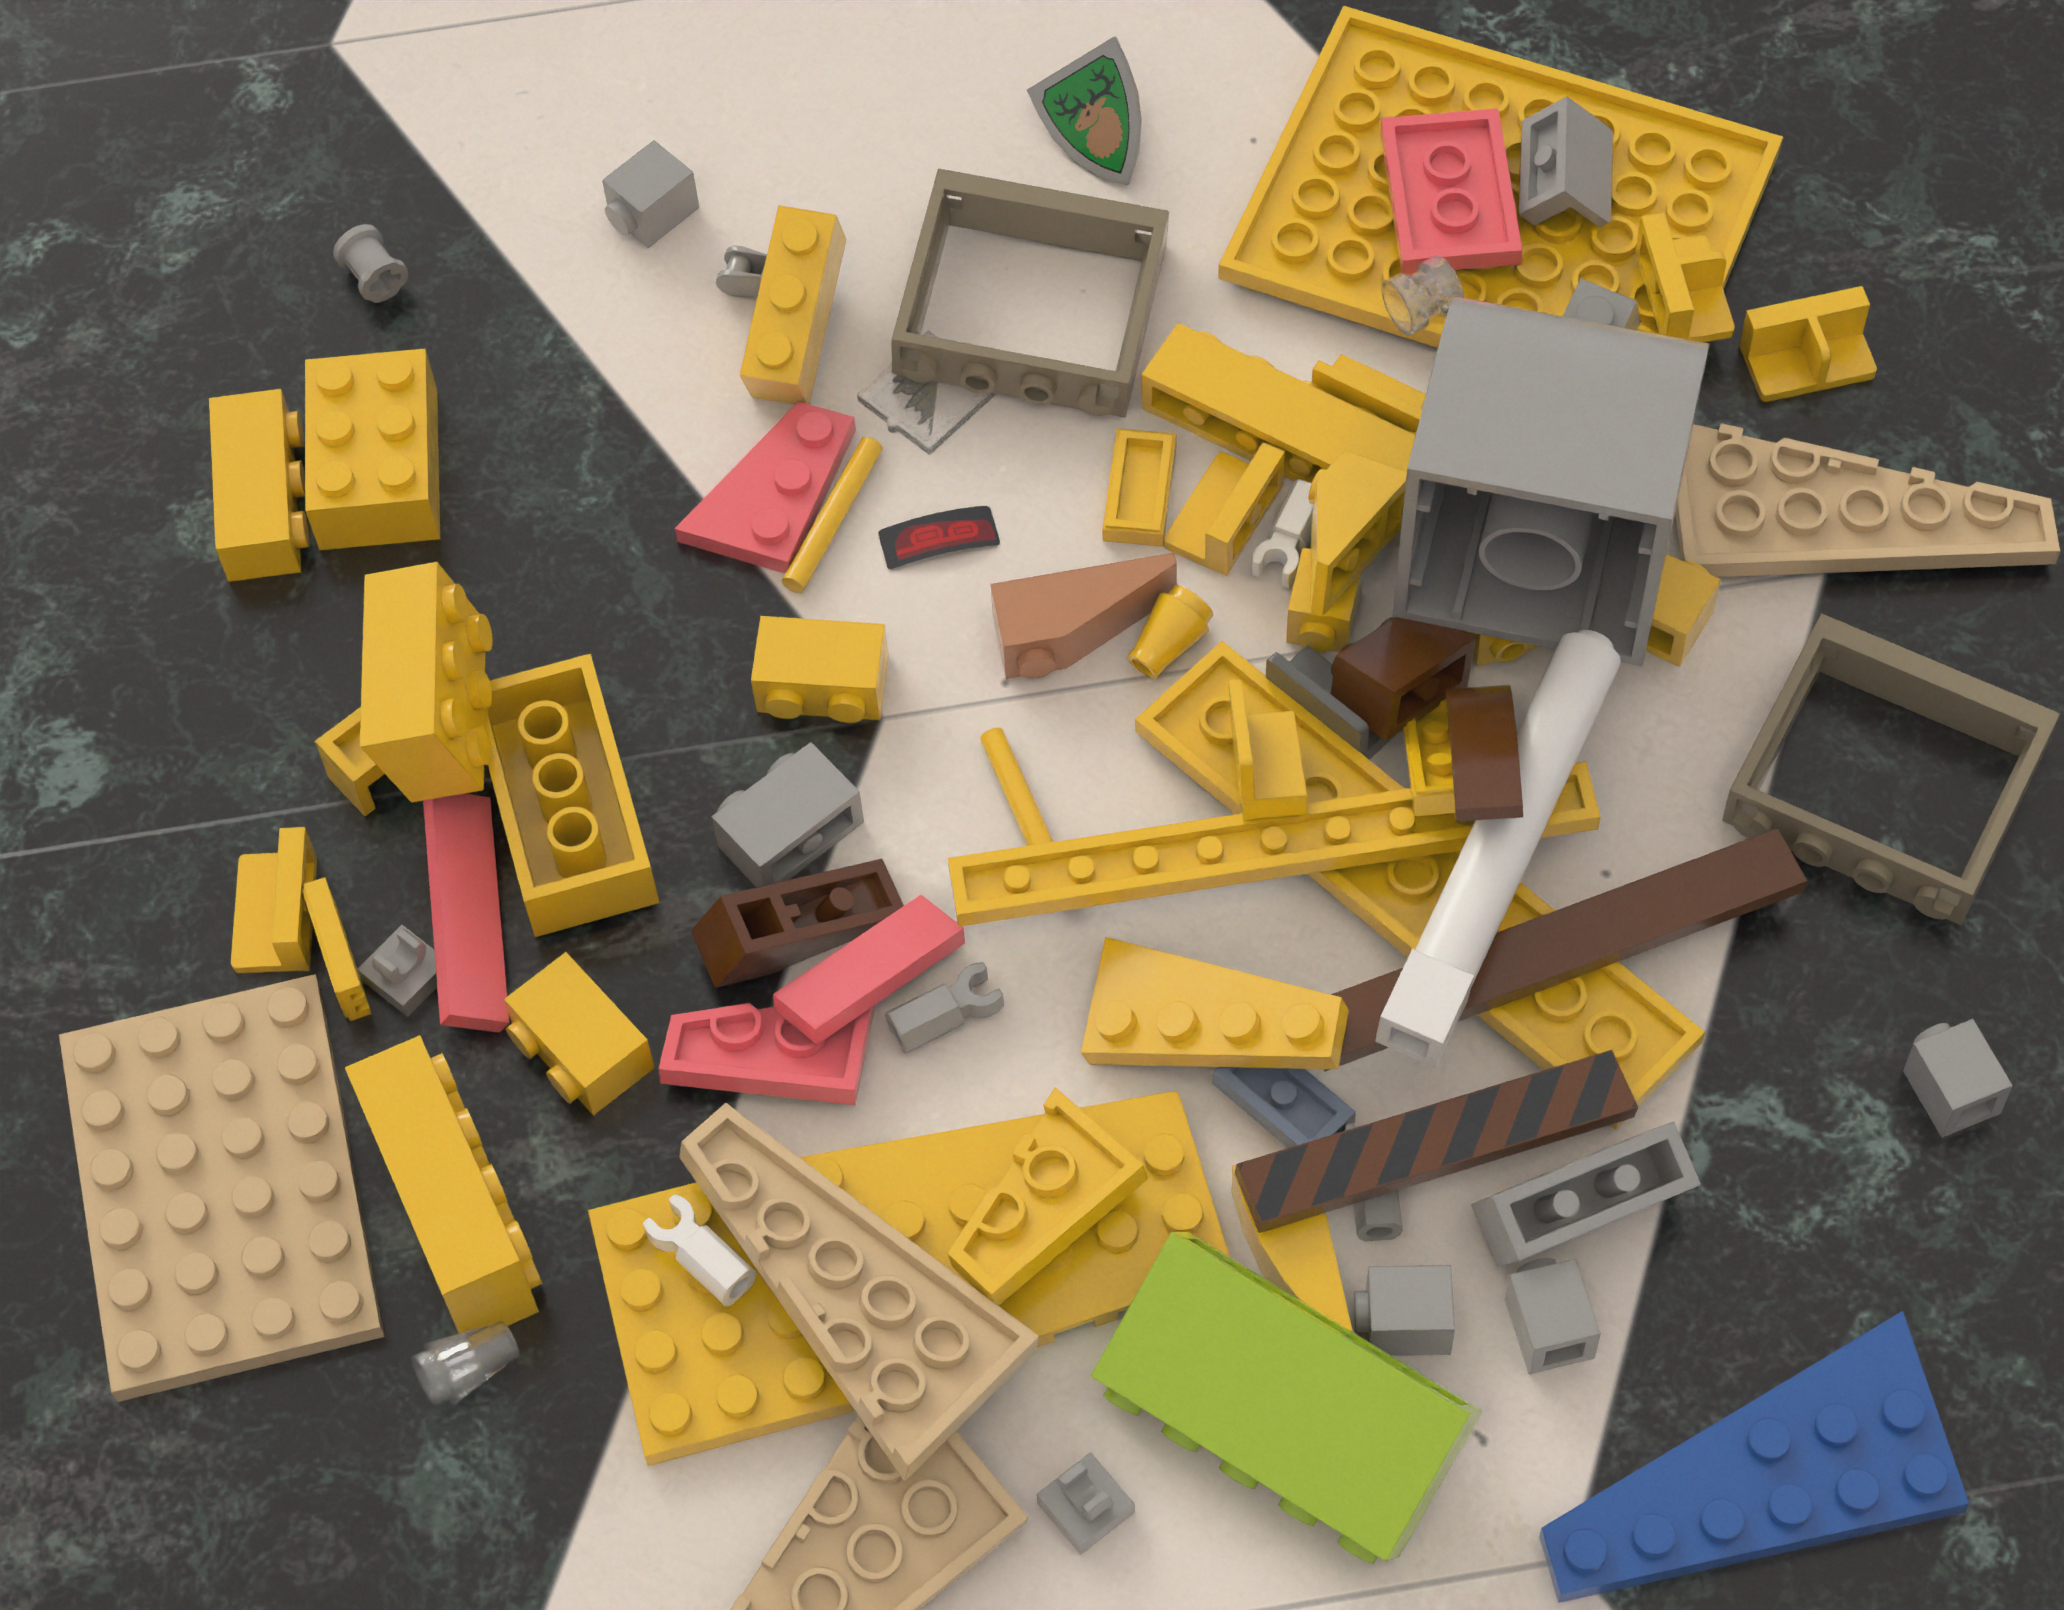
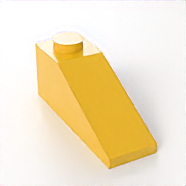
[1308,450,1407,617]

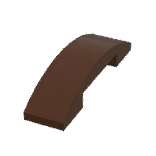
[1445,685,1523,822]

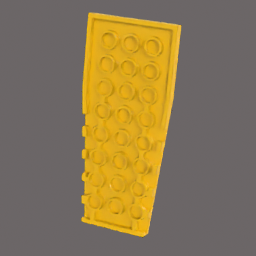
[588,1091,1230,1466]

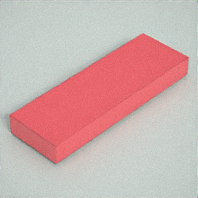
[773,895,965,1045]

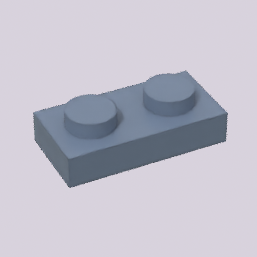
[1212,1067,1356,1148]

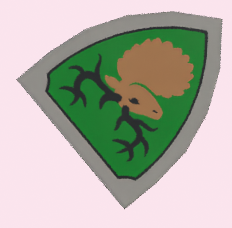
[1027,36,1142,185]

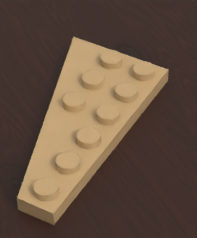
[1675,423,2060,577]
[679,1103,1039,1481]

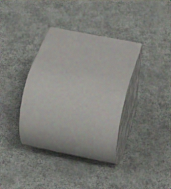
[1393,296,1710,667]

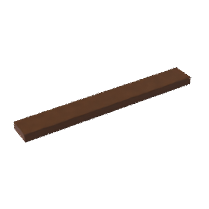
[1323,828,1807,1072]

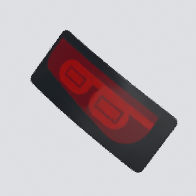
[878,506,1000,570]

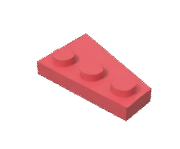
[675,401,856,573]
[659,1003,876,1105]

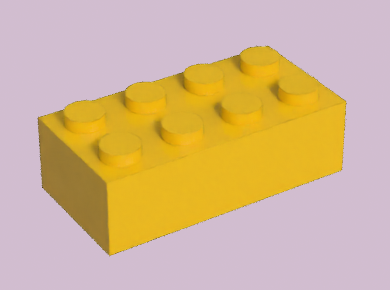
[485,654,660,937]
[345,1035,542,1345]

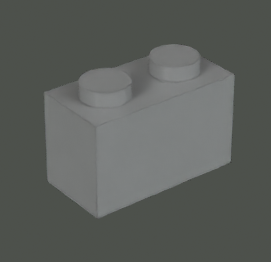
[711,742,864,887]

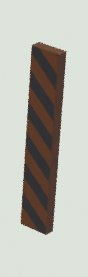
[1235,1050,1638,1233]

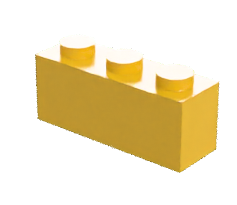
[740,205,847,405]
[209,389,310,582]

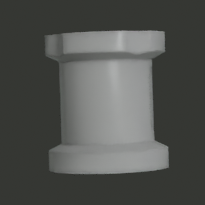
[333,224,409,303]

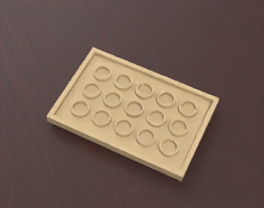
[59,974,385,1402]

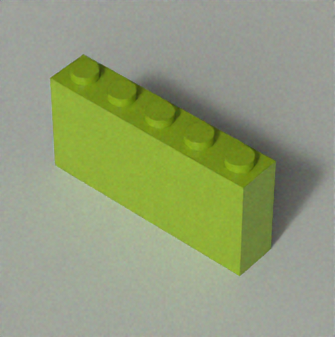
[1090,1232,1483,1564]

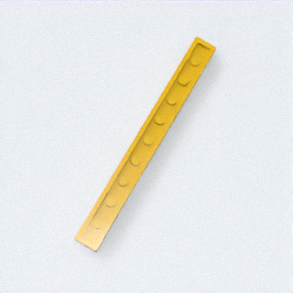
[948,761,1601,927]

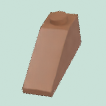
[990,553,1177,679]

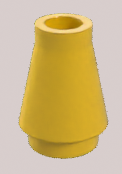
[1127,585,1213,680]

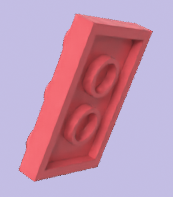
[1380,108,1523,275]

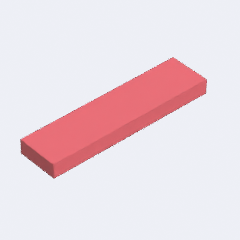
[423,793,509,1033]

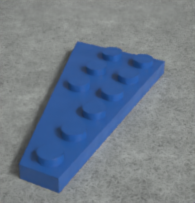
[1539,1311,1969,1603]

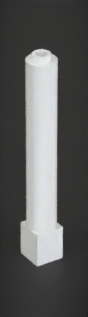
[1375,630,1621,1068]

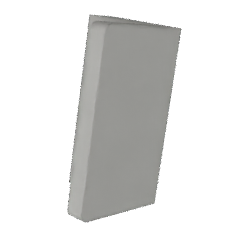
[1519,96,1613,227]

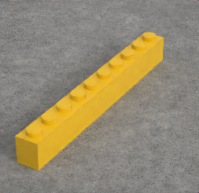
[1141,323,1721,667]

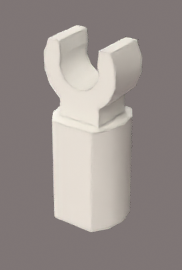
[1252,479,1314,588]
[643,1194,756,1307]

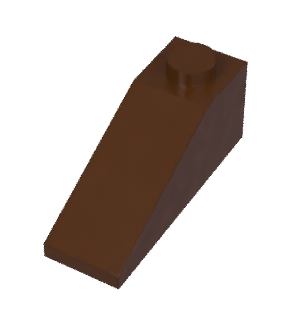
[691,859,904,988]

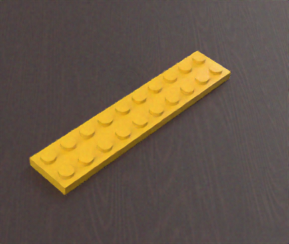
[1135,641,1705,1130]

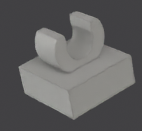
[357,925,437,1017]
[1036,1452,1135,1555]

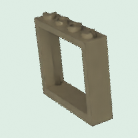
[891,168,1169,418]
[1722,613,2060,925]

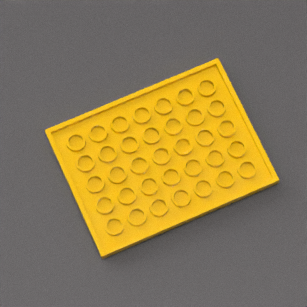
[1218,6,1783,348]

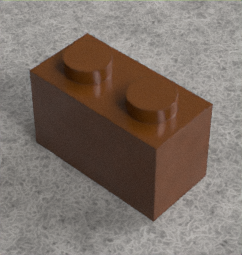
[1330,617,1476,741]

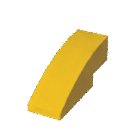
[1231,1165,1353,1332]

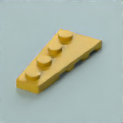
[1081,937,1349,1069]

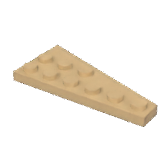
[730,1415,1028,1610]

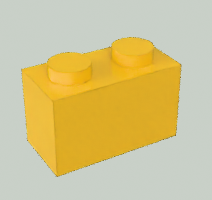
[751,616,889,723]
[504,952,655,1116]

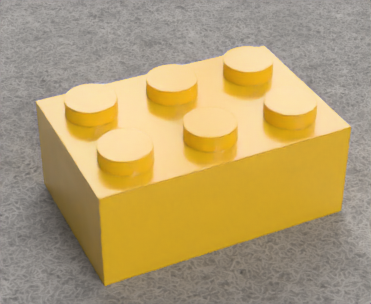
[305,349,440,551]
[360,562,493,802]

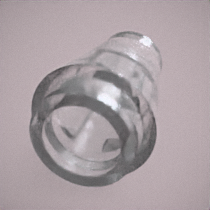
[412,1321,520,1406]

